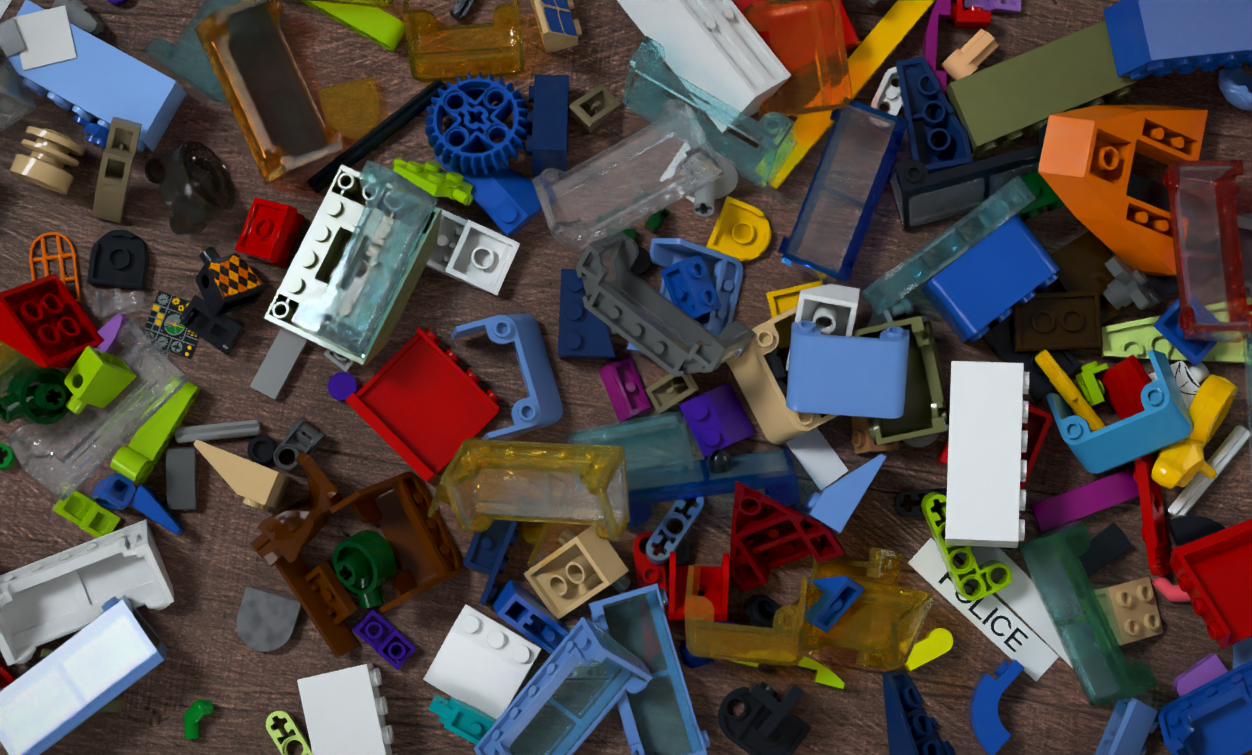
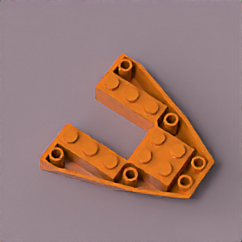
[1038,105,1208,276]

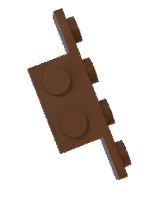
[275,553,358,658]

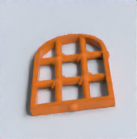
[29,232,82,303]

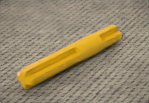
[1035,350,1106,432]

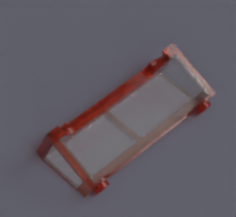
[1163,160,1252,343]

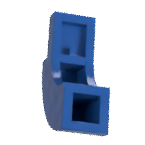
[969,659,1025,755]

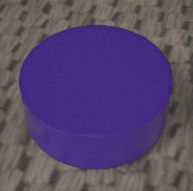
[328,372,358,401]

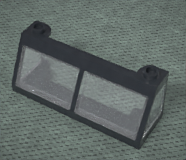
[887,123,1047,231]

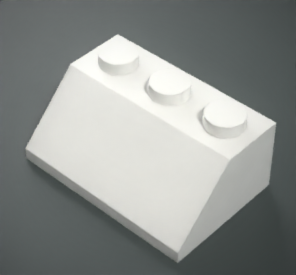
[786,284,860,371]

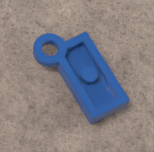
[72,115,109,149]

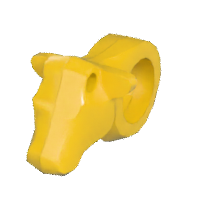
[1151,374,1238,489]

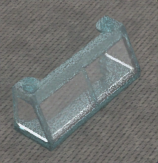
[291,160,437,358]

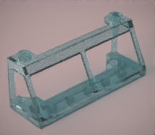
[622,36,797,190]

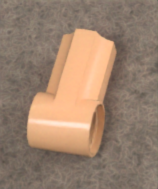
[940,29,999,81]

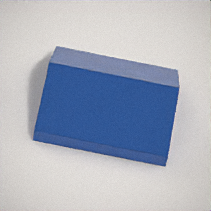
[1153,291,1227,366]

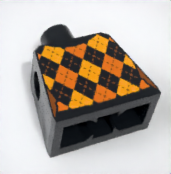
[196,247,267,318]

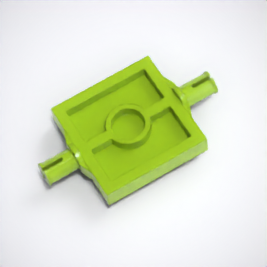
[392,158,473,206]

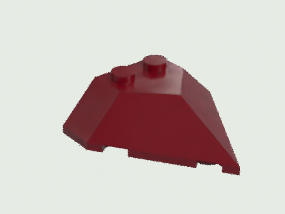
[729,480,845,592]

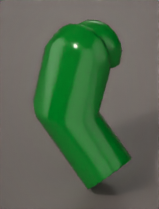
[184,699,213,739]

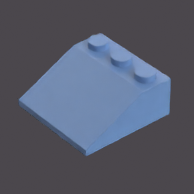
[802,454,886,535]

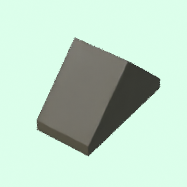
[569,84,621,135]
[645,373,699,414]

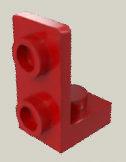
[948,0,991,29]

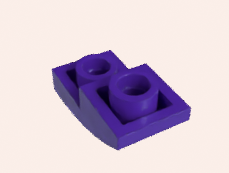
[352,607,417,670]

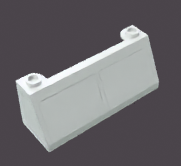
[0,519,174,666]

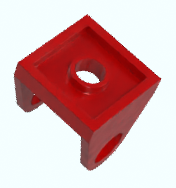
[668,552,729,621]

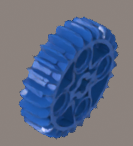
[425,72,530,175]

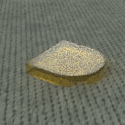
[318,76,381,140]

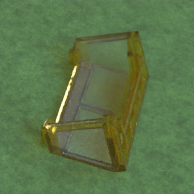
[441,439,630,540]

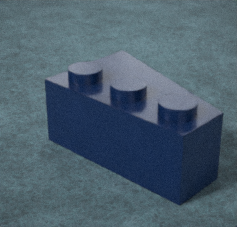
[526,75,569,178]

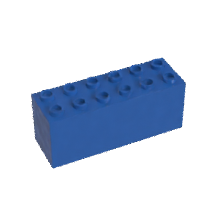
[1103,0,1252,80]

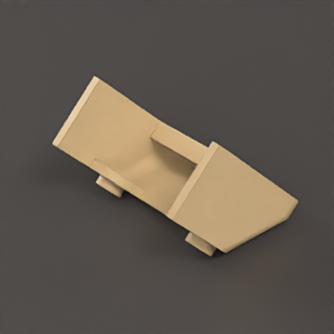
[726,306,839,444]

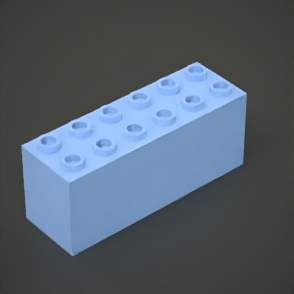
[0,0,187,152]

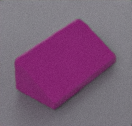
[599,356,652,422]

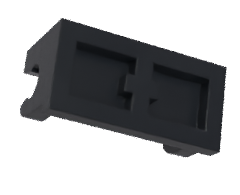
[179,295,246,356]

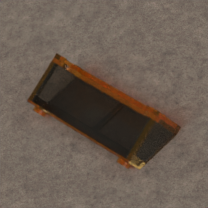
[194,0,345,185]

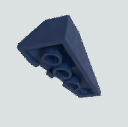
[895,56,973,174]
[882,669,954,755]

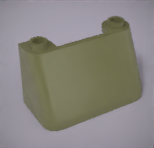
[853,316,950,445]

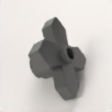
[1104,256,1162,309]

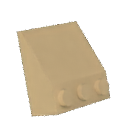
[194,440,291,511]

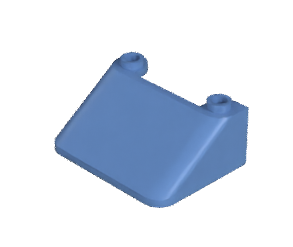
[627,238,743,368]

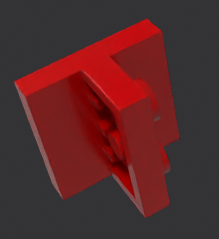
[235,197,304,269]

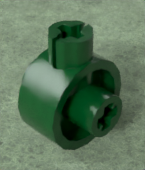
[0,365,73,425]
[333,530,396,608]

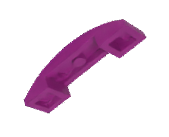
[922,0,951,96]
[1030,466,1139,532]

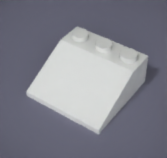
[423,604,542,720]

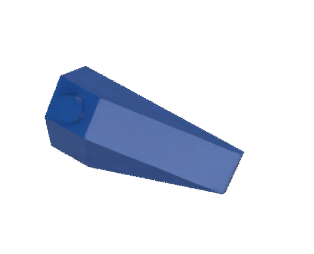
[433,140,551,239]

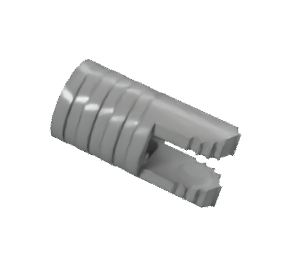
[52,0,105,35]

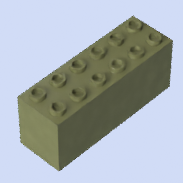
[946,21,1137,158]

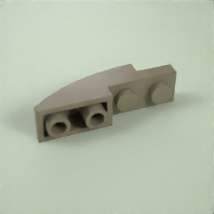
[92,116,142,223]

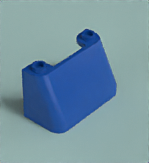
[1158,661,1252,755]

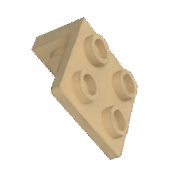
[1085,577,1163,648]

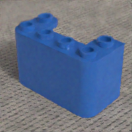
[920,214,1060,344]

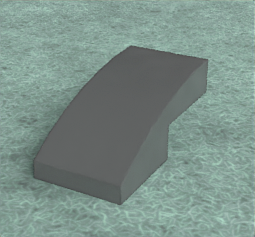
[166,447,198,510]

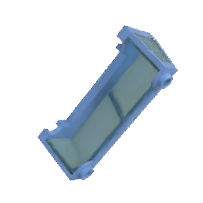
[588,583,711,755]
[473,617,653,755]

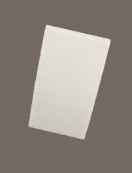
[426,209,520,296]

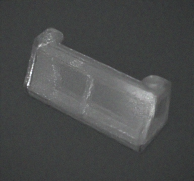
[532,97,725,255]
[6,317,190,501]

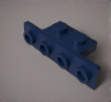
[462,494,530,606]

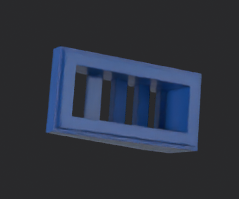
[129,484,185,536]

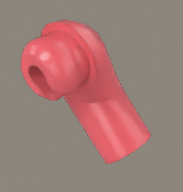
[1152,576,1191,602]

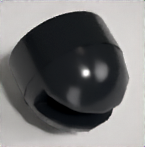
[708,449,732,473]

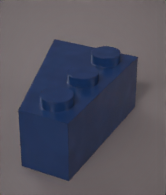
[558,269,616,361]

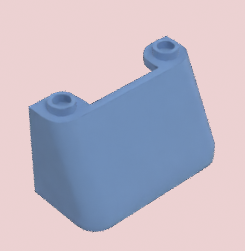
[786,320,909,419]

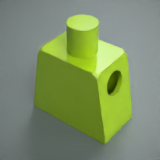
[65,346,137,414]

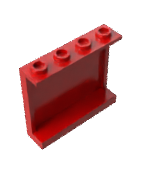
[345,327,502,484]

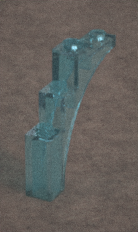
[861,175,1036,316]

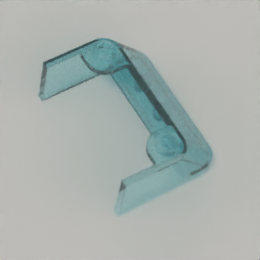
[567,411,694,492]

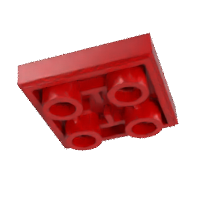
[1095,354,1152,420]

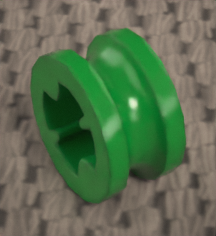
[0,443,16,470]

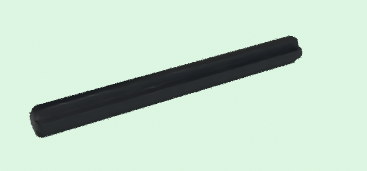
[307,79,447,193]

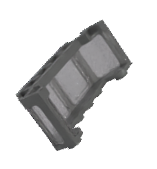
[576,231,755,377]

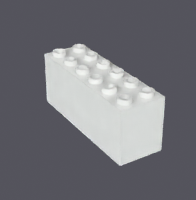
[617,0,792,133]
[945,361,1029,548]
[297,663,397,755]

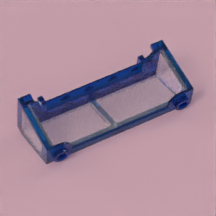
[778,97,909,286]

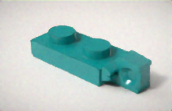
[428,694,497,745]

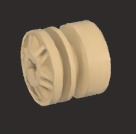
[9,126,85,195]

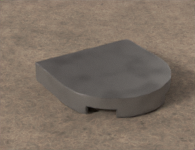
[236,586,302,652]

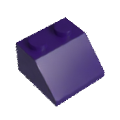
[678,383,755,459]

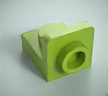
[1075,361,1109,406]

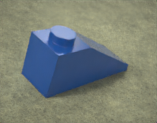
[492,579,570,654]

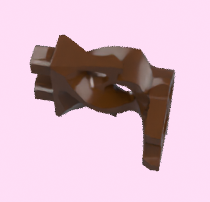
[250,451,344,567]

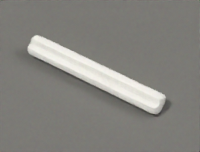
[1168,425,1251,516]

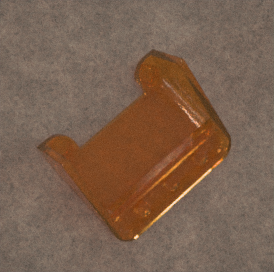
[743,0,852,124]

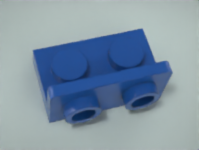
[660,255,721,319]

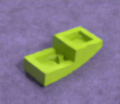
[53,485,121,538]

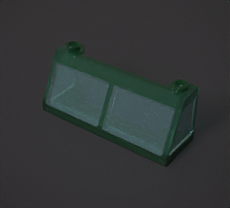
[1018,521,1158,705]

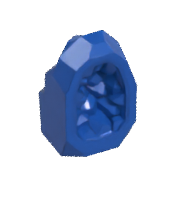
[92,473,136,510]

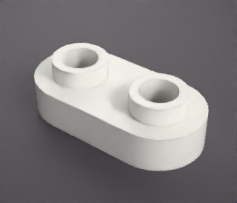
[870,67,902,122]

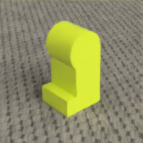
[894,628,953,671]

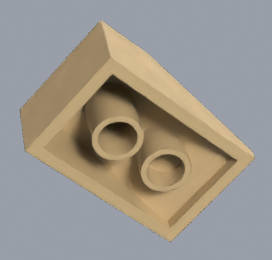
[523,523,629,619]

